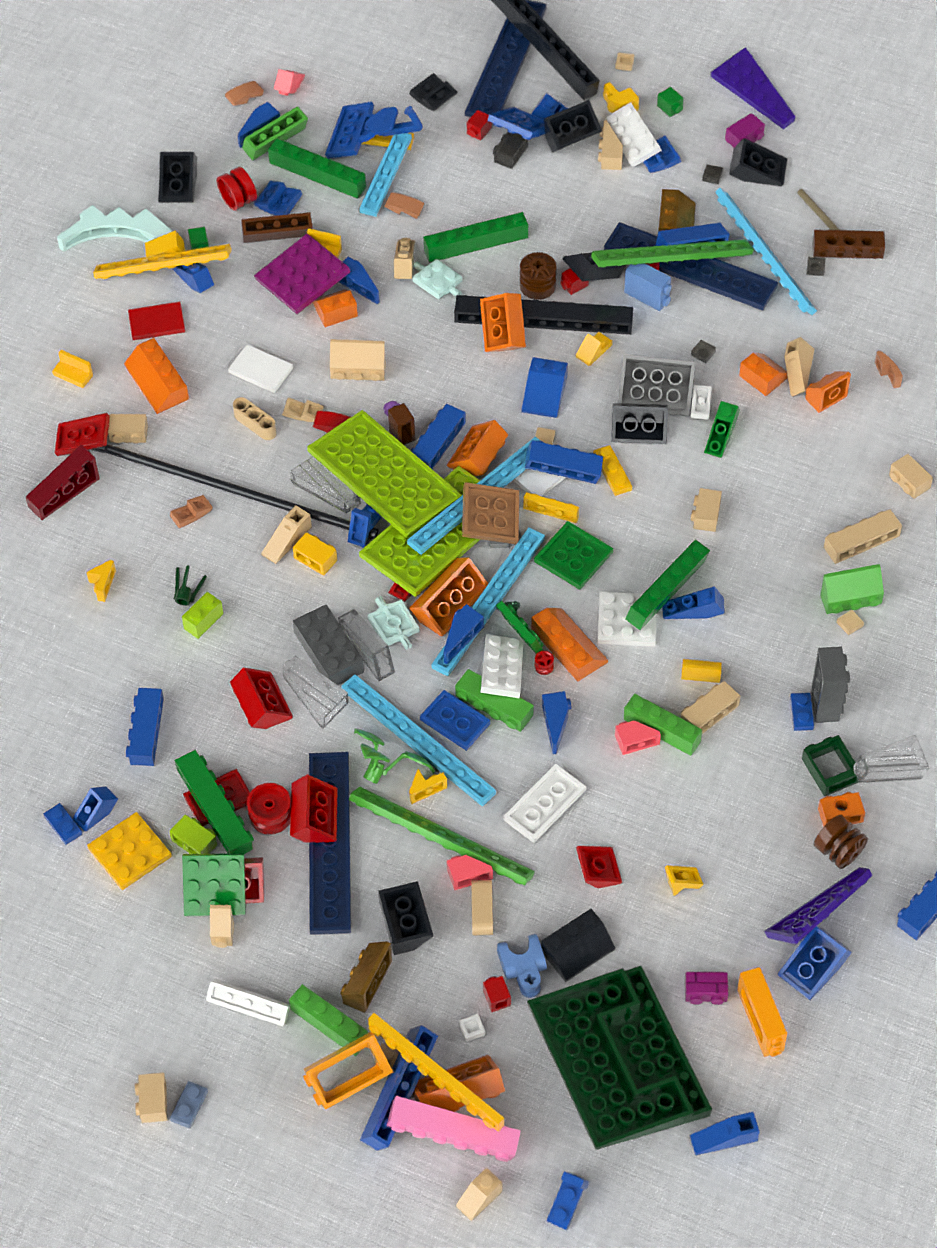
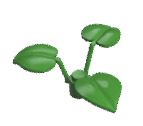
[354,728,435,784]

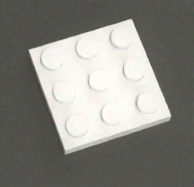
[597,592,656,646]

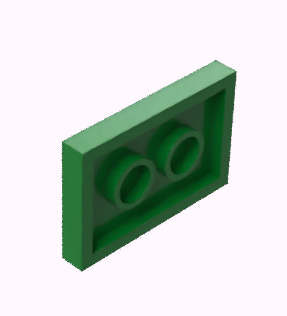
[496,601,544,654]

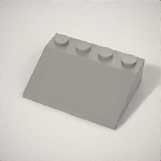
[618,354,696,416]

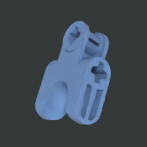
[497,934,547,998]

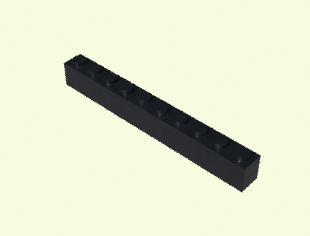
[491,0,600,100]
[454,295,633,335]

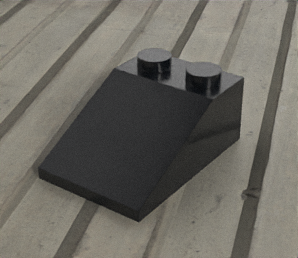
[729,138,788,187]
[158,152,197,203]

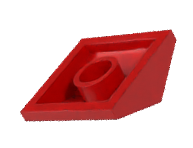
[576,846,622,889]

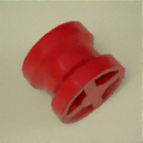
[535,651,554,675]

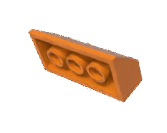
[124,338,189,414]
[409,557,489,636]
[531,607,608,682]
[413,1055,505,1112]

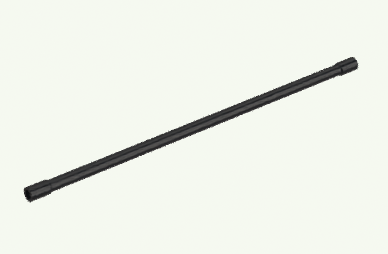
[92,444,379,539]

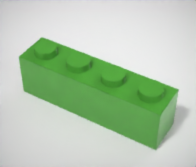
[242,106,308,161]
[455,669,534,732]
[624,693,702,756]
[289,984,368,1057]

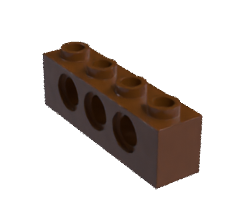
[812,230,885,259]

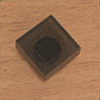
[702,164,723,185]
[806,257,825,276]
[691,340,716,363]

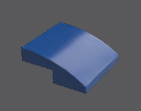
[643,135,682,173]
[254,180,303,216]

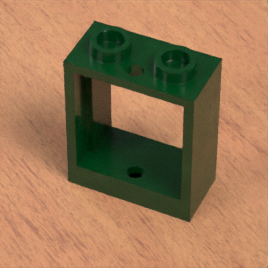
[802,735,862,797]

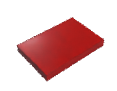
[128,302,185,340]
[54,413,110,456]
[183,769,250,826]

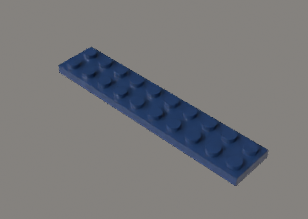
[465,0,547,117]
[604,222,778,311]
[309,752,351,935]

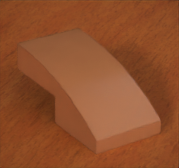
[225,81,264,106]
[384,193,425,219]
[875,351,903,388]
[170,495,213,528]

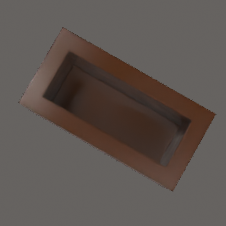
[388,403,415,445]

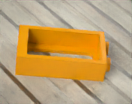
[737,967,787,1057]
[303,1032,393,1110]

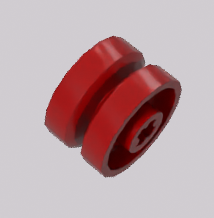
[216,166,257,211]
[247,783,291,834]

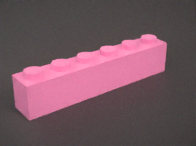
[387,1096,521,1162]

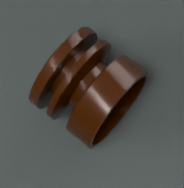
[520,252,557,300]
[813,814,868,869]

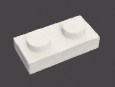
[691,385,712,419]

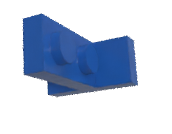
[347,504,382,548]
[546,1171,590,1230]

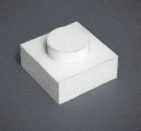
[458,1014,486,1042]

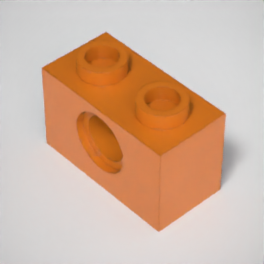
[818,792,865,827]

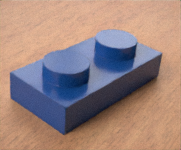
[790,693,814,731]
[43,803,83,845]

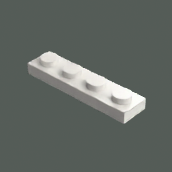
[206,979,290,1026]

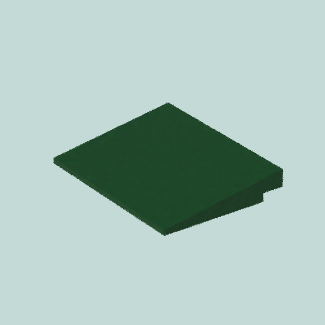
[527,965,712,1150]

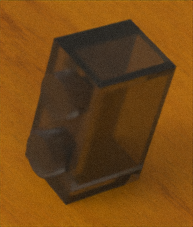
[493,132,528,169]

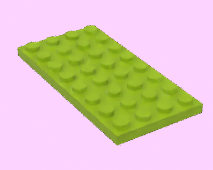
[307,410,462,538]
[359,466,481,597]

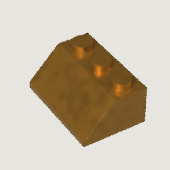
[658,189,696,231]
[340,941,392,1013]

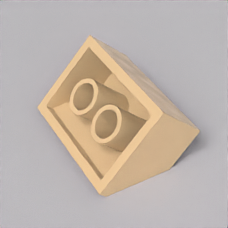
[330,339,386,381]

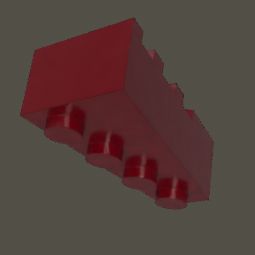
[25,445,100,520]

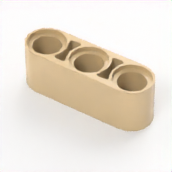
[233,397,277,440]
[472,880,493,935]

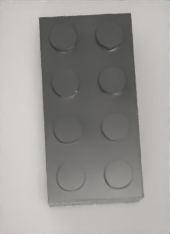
[293,604,364,689]
[811,646,850,723]

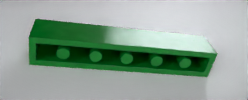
[268,138,366,199]
[423,212,528,263]
[625,539,710,630]
[174,749,254,854]

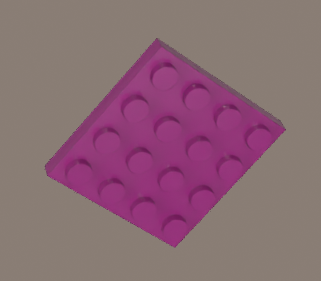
[254,234,351,314]

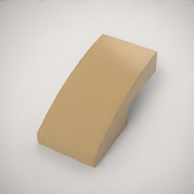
[282,397,324,422]

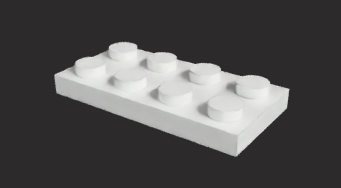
[602,102,662,168]
[480,634,524,698]
[504,764,586,843]

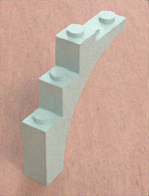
[57,205,172,251]

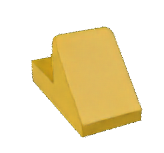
[576,332,612,366]
[87,560,116,602]
[409,769,447,804]
[665,865,704,896]

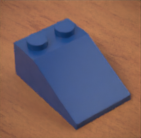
[521,357,568,418]
[777,926,852,1000]

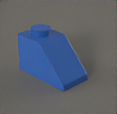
[72,786,118,832]

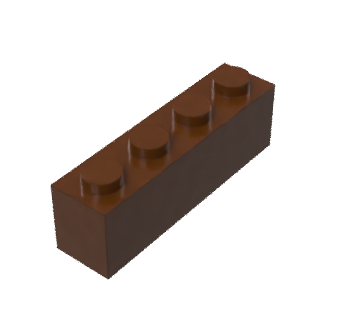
[241,212,313,243]

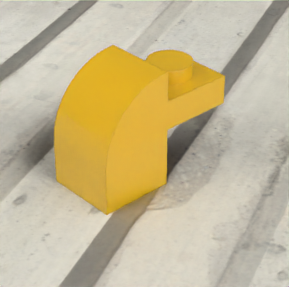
[603,82,639,113]

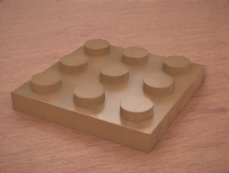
[462,482,519,544]

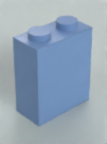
[624,263,672,311]

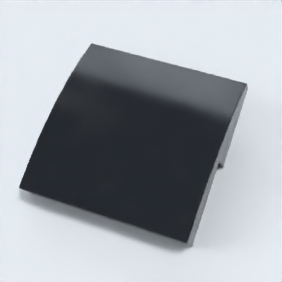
[409,73,458,111]

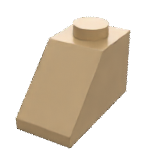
[210,905,234,948]
[456,1168,502,1221]

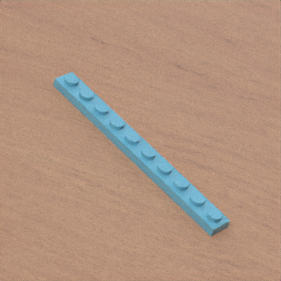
[715,188,817,315]
[407,437,541,555]
[431,527,545,676]
[341,674,496,807]

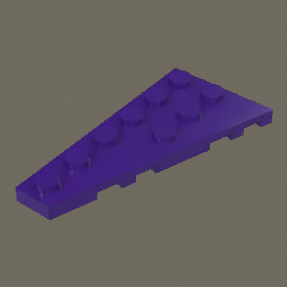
[711,47,795,129]
[764,867,873,944]

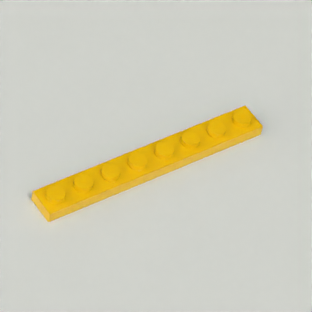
[93,244,232,279]
[368,1013,504,1132]

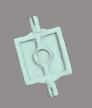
[413,259,462,299]
[368,596,419,650]

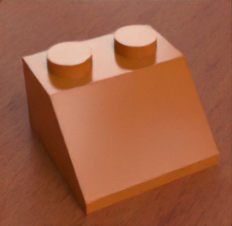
[312,289,358,327]
[739,353,788,396]
[805,371,851,413]

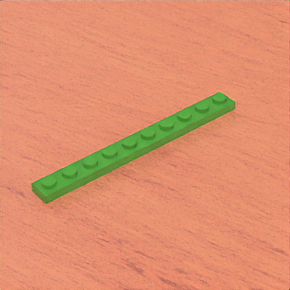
[591,239,754,267]
[349,787,535,885]

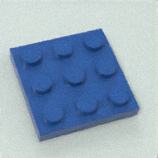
[488,106,545,140]

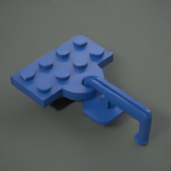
[325,102,423,159]

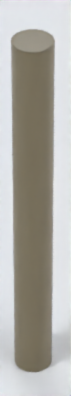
[797,189,840,230]

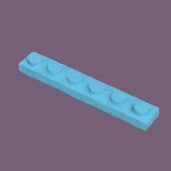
[359,133,412,217]

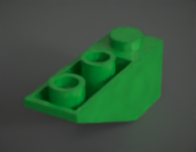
[704,401,740,458]

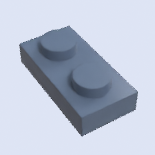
[170,1081,208,1129]

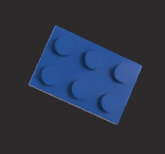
[420,690,490,751]

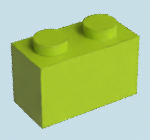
[182,592,223,639]
[169,814,217,854]

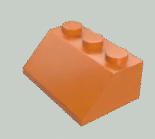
[480,293,526,352]
[447,420,508,477]

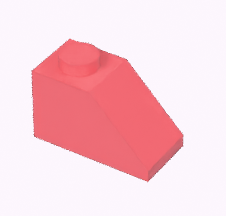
[274,69,305,96]
[615,721,661,755]
[447,855,493,891]

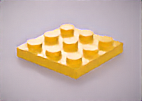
[87,812,172,890]

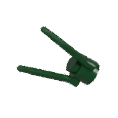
[173,565,207,606]

